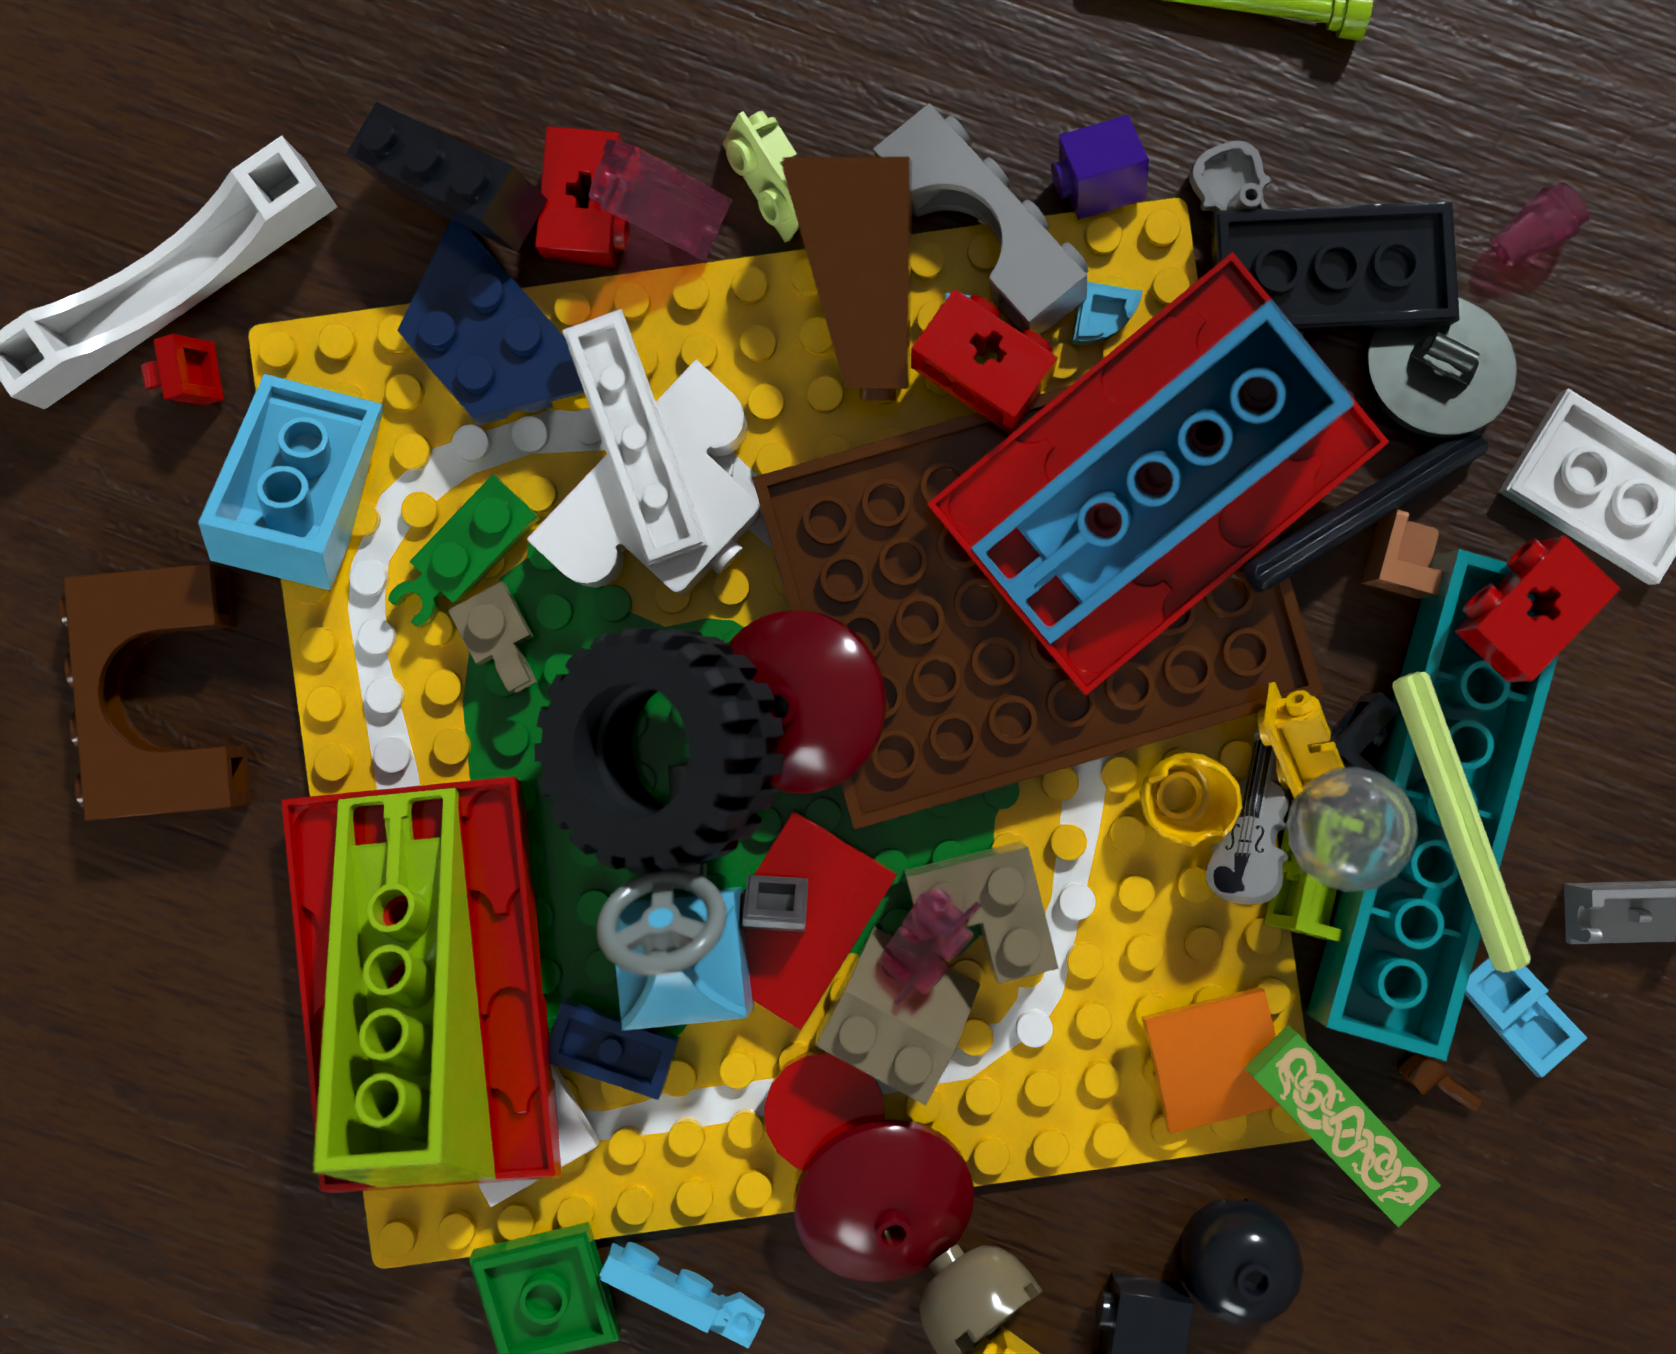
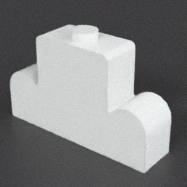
[527,359,761,596]

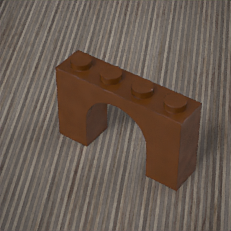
[59,564,252,821]

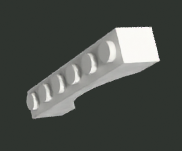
[0,135,338,409]

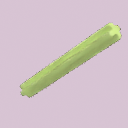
[1392,672,1531,972]

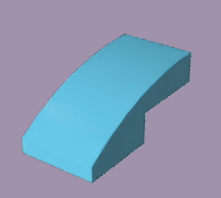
[1465,957,1587,1078]

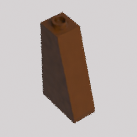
[783,157,912,400]

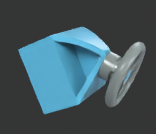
[597,869,754,1031]

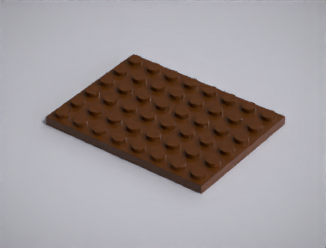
[752,386,1324,830]

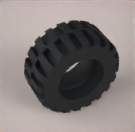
[534,628,784,874]

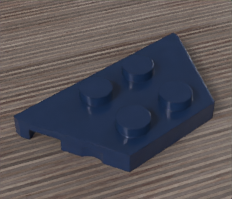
[397,220,585,425]

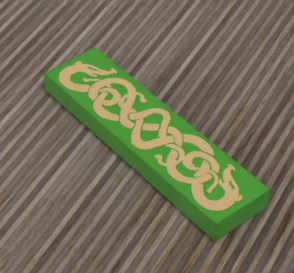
[1244,1025,1441,1228]

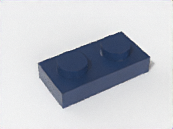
[548,998,681,1100]

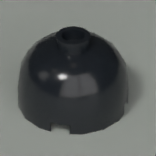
[1179,1198,1304,1328]

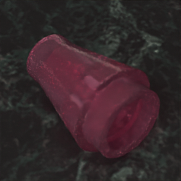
[1490,182,1589,268]

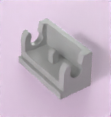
[1564,881,1676,944]

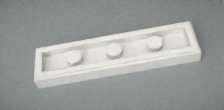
[562,309,708,567]

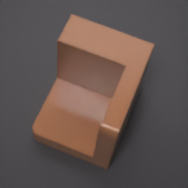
[1361,509,1444,599]

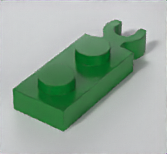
[388,474,541,627]

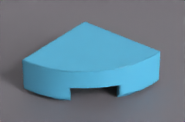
[1071,282,1143,346]

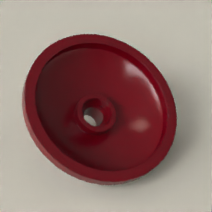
[729,610,886,794]
[793,1120,974,1282]

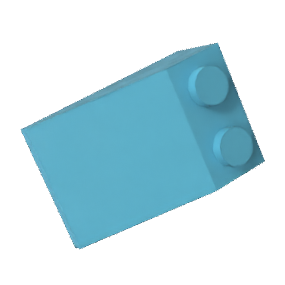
[198,374,383,591]

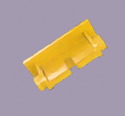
[1258,682,1347,812]

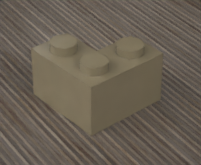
[904,841,1059,984]

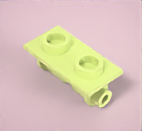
[722,111,799,243]

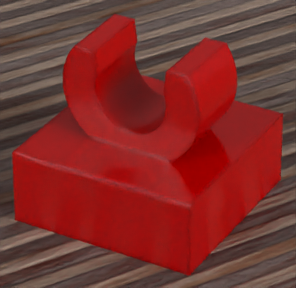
[141,334,224,405]

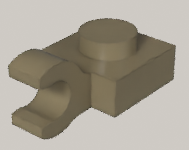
[448,582,538,694]

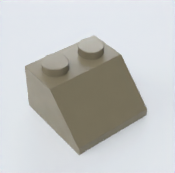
[815,926,980,1105]

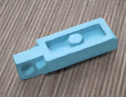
[599,1242,765,1348]

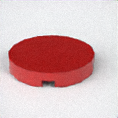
[764,1050,885,1170]

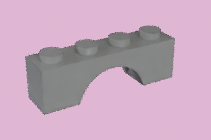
[873,103,1088,336]

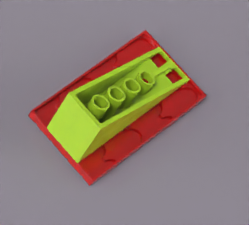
[281,776,562,1193]

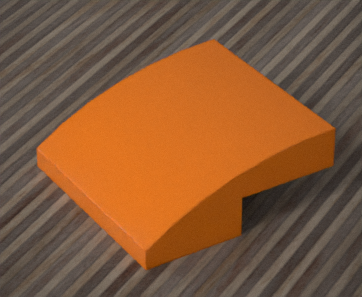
[1141,987,1280,1134]

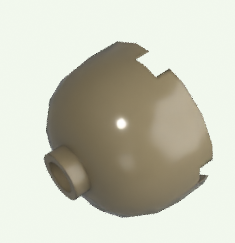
[919,1244,1043,1354]

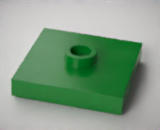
[469,1222,621,1354]

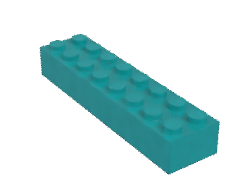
[1306,549,1559,1061]

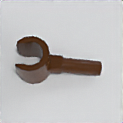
[1398,1053,1482,1112]

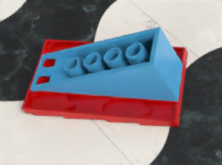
[927,252,1389,696]

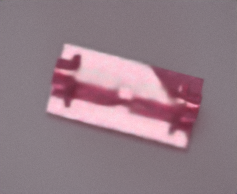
[881,889,981,1006]

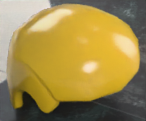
[1139,752,1242,847]

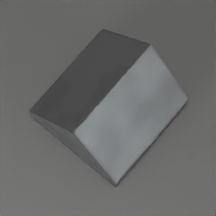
[742,875,808,932]

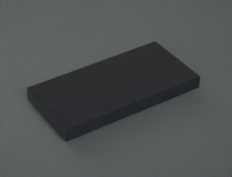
[1209,201,1460,332]

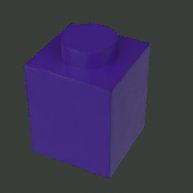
[1051,114,1149,220]

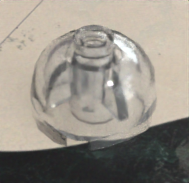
[1286,766,1418,892]

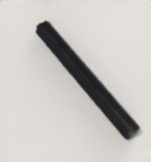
[1242,429,1488,592]

